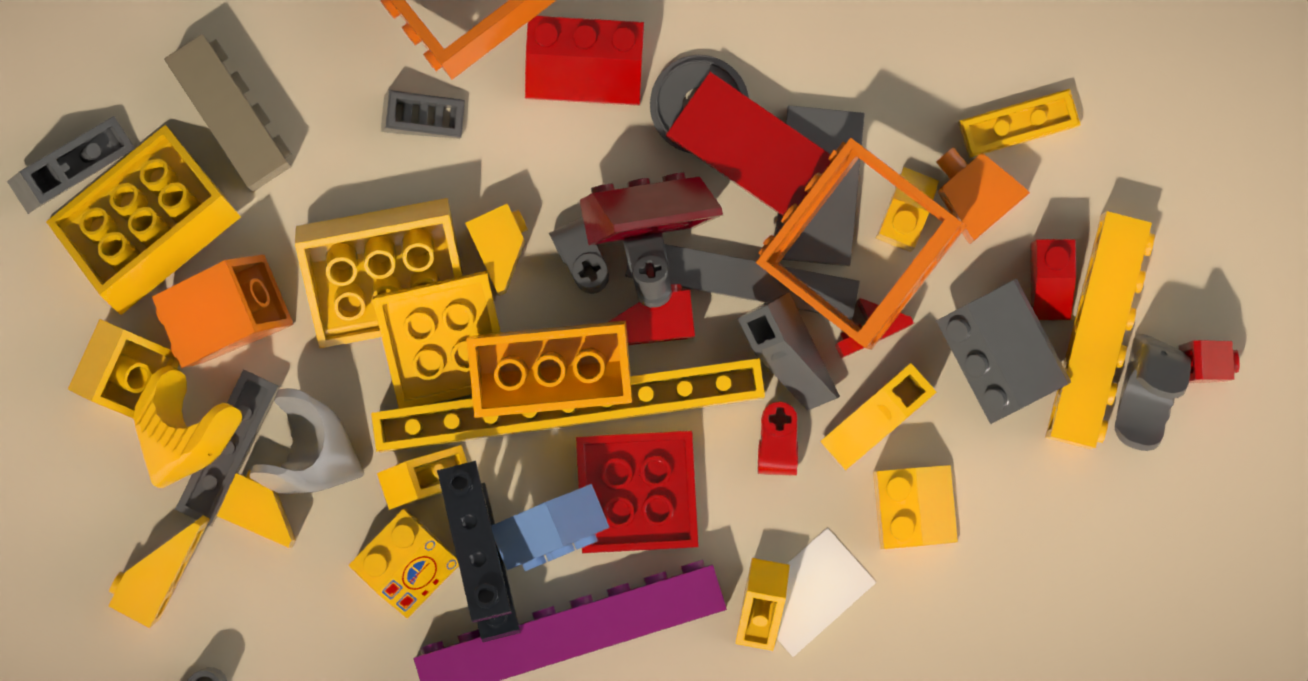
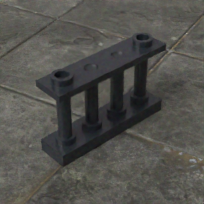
[437,461,521,643]

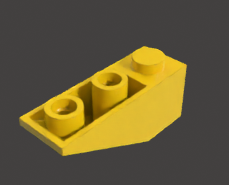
[820,363,937,471]

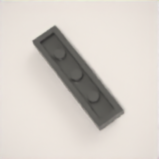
[175,369,280,526]

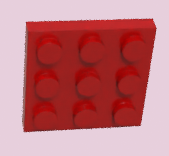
[576,431,699,554]

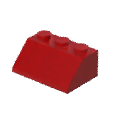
[525,16,644,106]

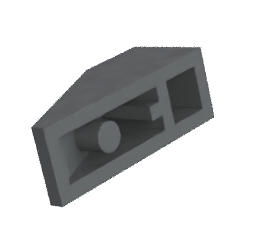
[7,116,135,214]

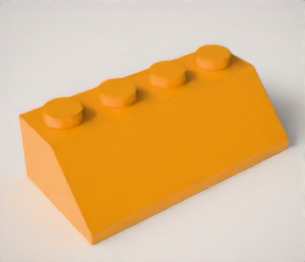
[466,320,632,418]

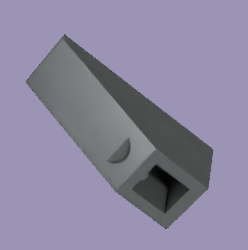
[737,292,840,411]

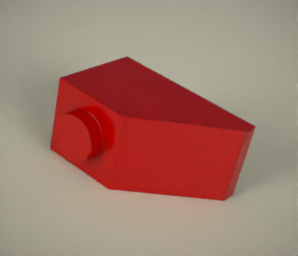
[1030,239,1076,320]
[1178,340,1240,383]

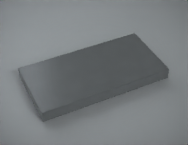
[775,105,865,266]

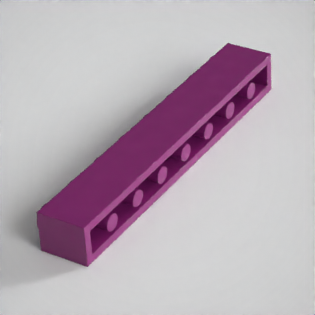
[413,559,727,681]

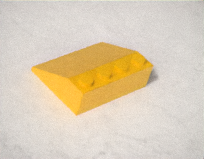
[46,124,241,315]
[295,198,463,349]

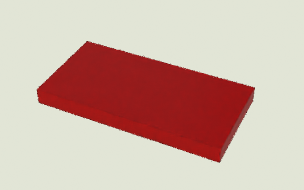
[666,72,832,217]

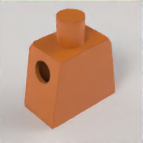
[936,147,1030,244]

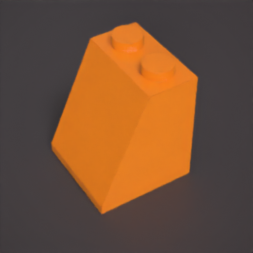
[152,254,294,368]

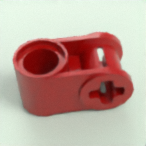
[758,401,798,476]

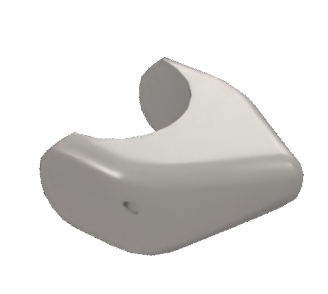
[249,388,364,494]

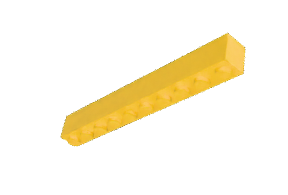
[371,358,765,453]

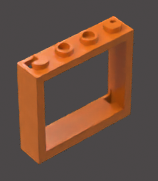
[380,0,556,80]
[756,138,967,350]

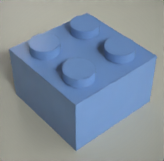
[491,484,610,571]

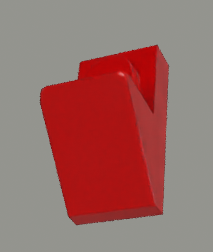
[835,298,914,359]

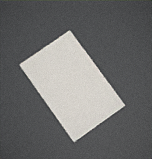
[776,527,877,657]

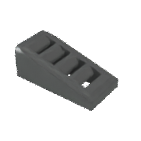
[381,90,465,139]

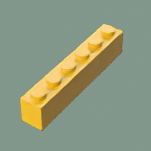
[1045,211,1155,449]

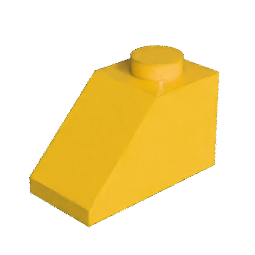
[875,167,939,252]
[465,203,528,296]
[377,445,467,510]
[217,470,296,548]
[735,558,790,651]

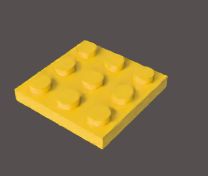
[372,271,501,409]

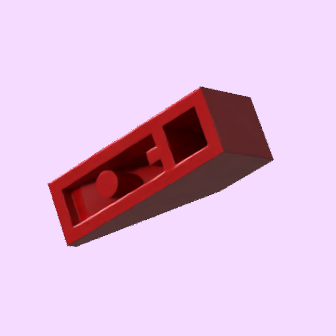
[608,284,695,346]

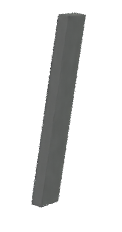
[625,244,860,320]

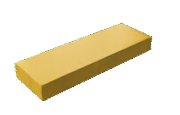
[958,89,1081,159]

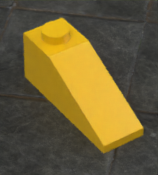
[108,515,210,628]

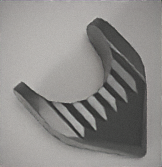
[1115,334,1191,451]

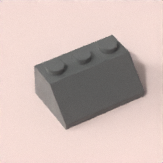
[936,279,1071,424]

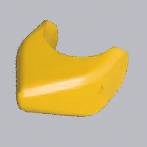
[133,366,242,488]

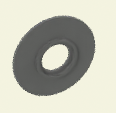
[650,55,749,153]

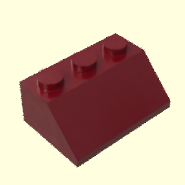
[579,172,723,245]

